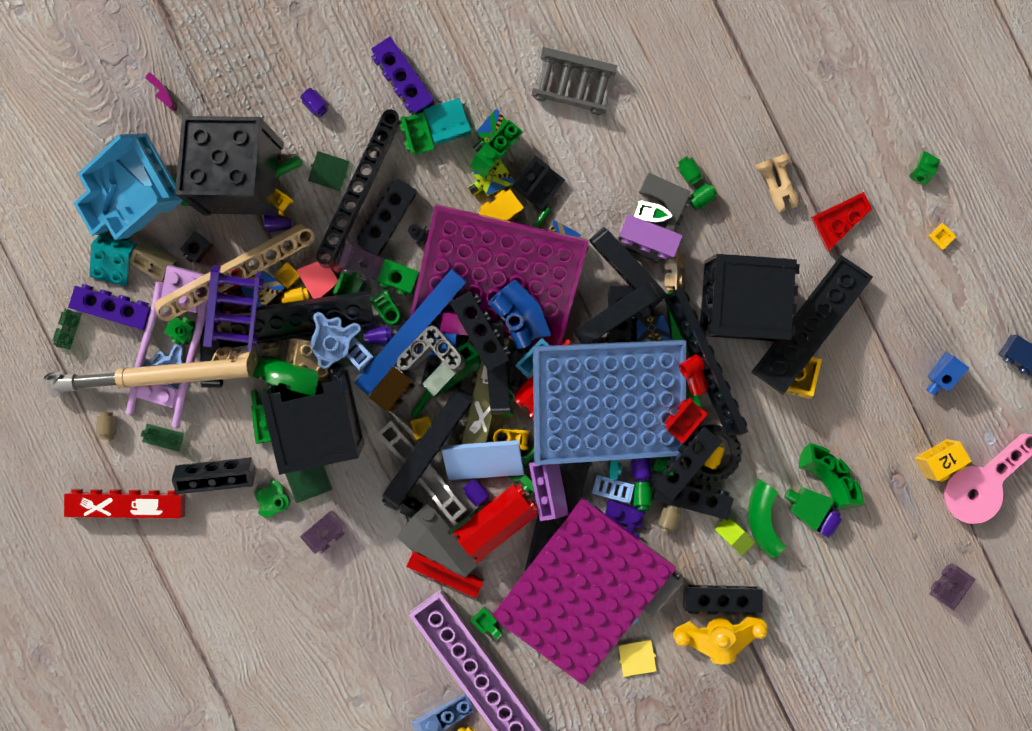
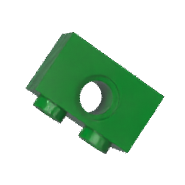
[375,258,420,296]

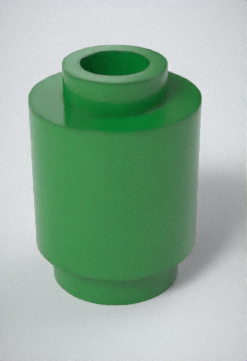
[677,156,703,185]
[690,184,717,211]
[633,482,653,511]

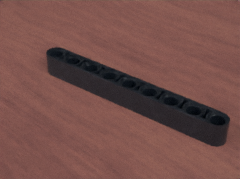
[316,109,400,268]

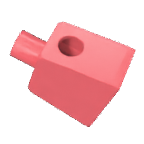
[296,259,344,299]

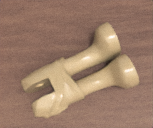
[755,153,799,213]

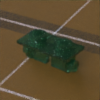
[52,308,82,350]
[141,424,184,451]

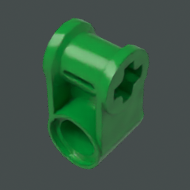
[371,288,402,325]

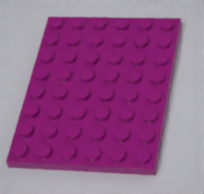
[410,204,589,346]
[492,497,676,685]

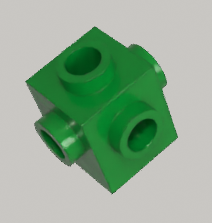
[164,316,195,345]

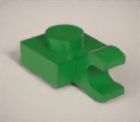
[508,474,535,494]
[470,606,503,640]

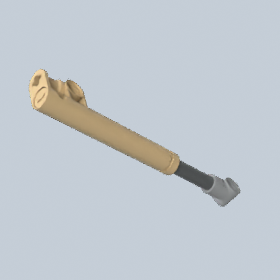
[43,347,258,397]

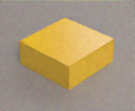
[928,223,957,251]
[274,262,300,289]
[410,416,431,440]

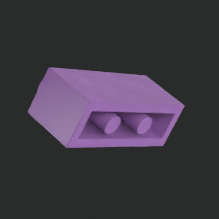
[618,214,683,260]
[529,462,569,521]

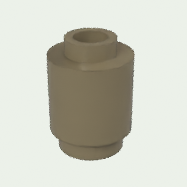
[96,412,117,440]
[658,504,682,533]

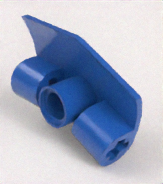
[488,280,551,349]

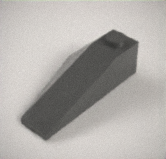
[397,504,478,578]

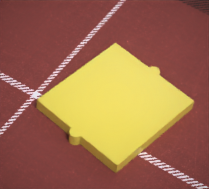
[618,639,656,677]

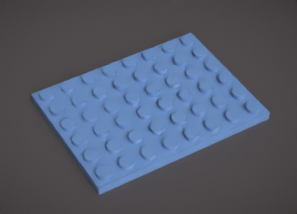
[533,340,686,465]

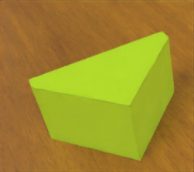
[714,517,755,556]

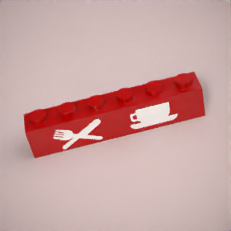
[64,489,185,519]

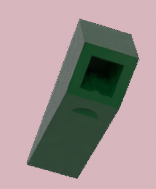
[422,342,481,398]

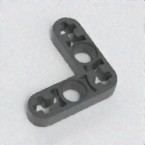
[397,326,465,372]

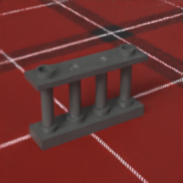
[531,47,618,115]

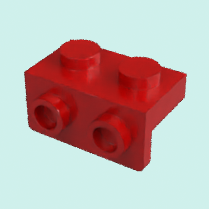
[664,398,708,444]

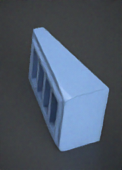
[346,336,375,372]
[592,475,634,503]

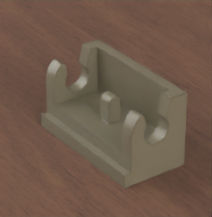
[129,239,178,282]

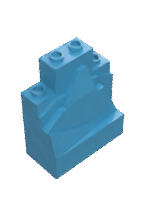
[74,133,183,240]

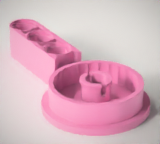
[944,433,1032,524]

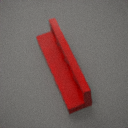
[406,552,484,598]

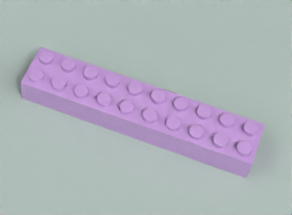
[409,589,545,731]

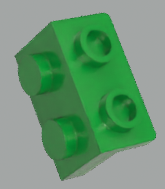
[399,112,435,156]

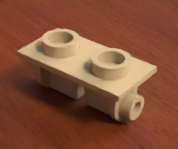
[664,251,685,291]

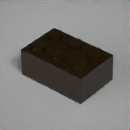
[369,366,416,412]

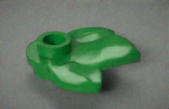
[255,480,290,517]

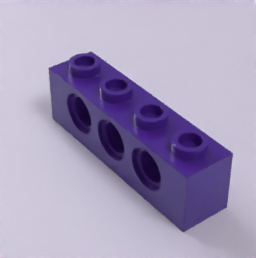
[371,36,435,114]
[68,284,151,330]

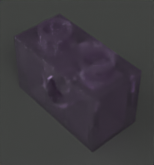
[336,243,385,282]
[300,510,346,554]
[929,563,976,610]

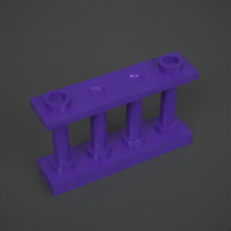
[203,265,264,352]

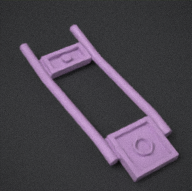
[126,265,208,428]

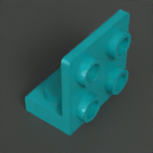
[424,98,472,146]
[89,234,137,286]

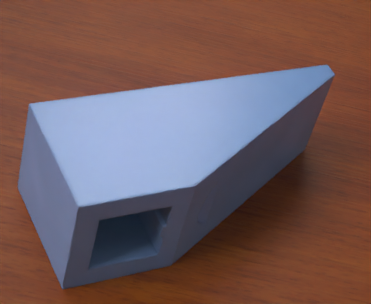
[411,694,475,731]

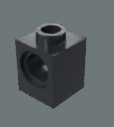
[180,231,213,263]

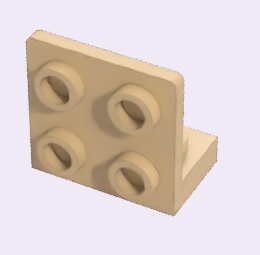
[286,338,329,382]

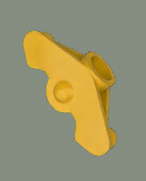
[673,615,768,664]

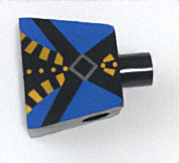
[635,306,673,342]

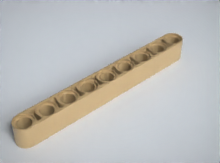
[154,224,314,321]

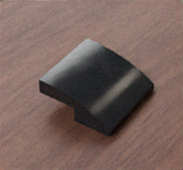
[512,156,565,211]

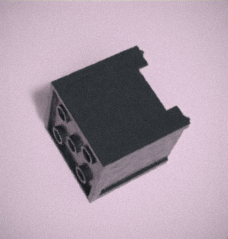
[175,116,284,217]
[700,254,800,341]
[261,367,365,475]

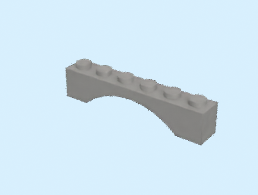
[376,420,467,522]

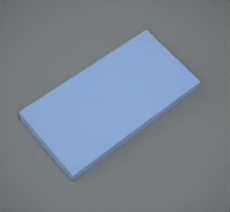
[442,440,524,480]

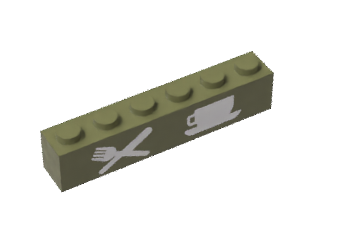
[459,338,509,444]

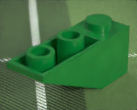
[469,120,524,179]

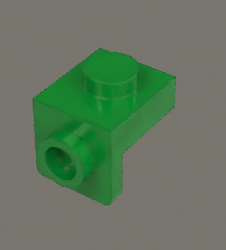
[909,151,941,186]

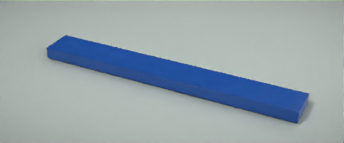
[354,269,467,395]

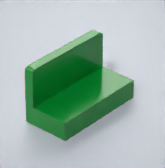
[333,258,371,295]

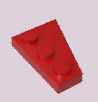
[811,192,872,252]

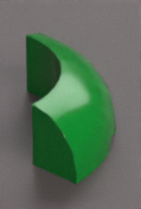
[252,355,318,396]
[799,443,865,509]
[747,479,786,559]

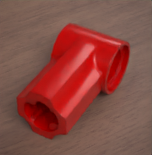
[679,354,708,395]

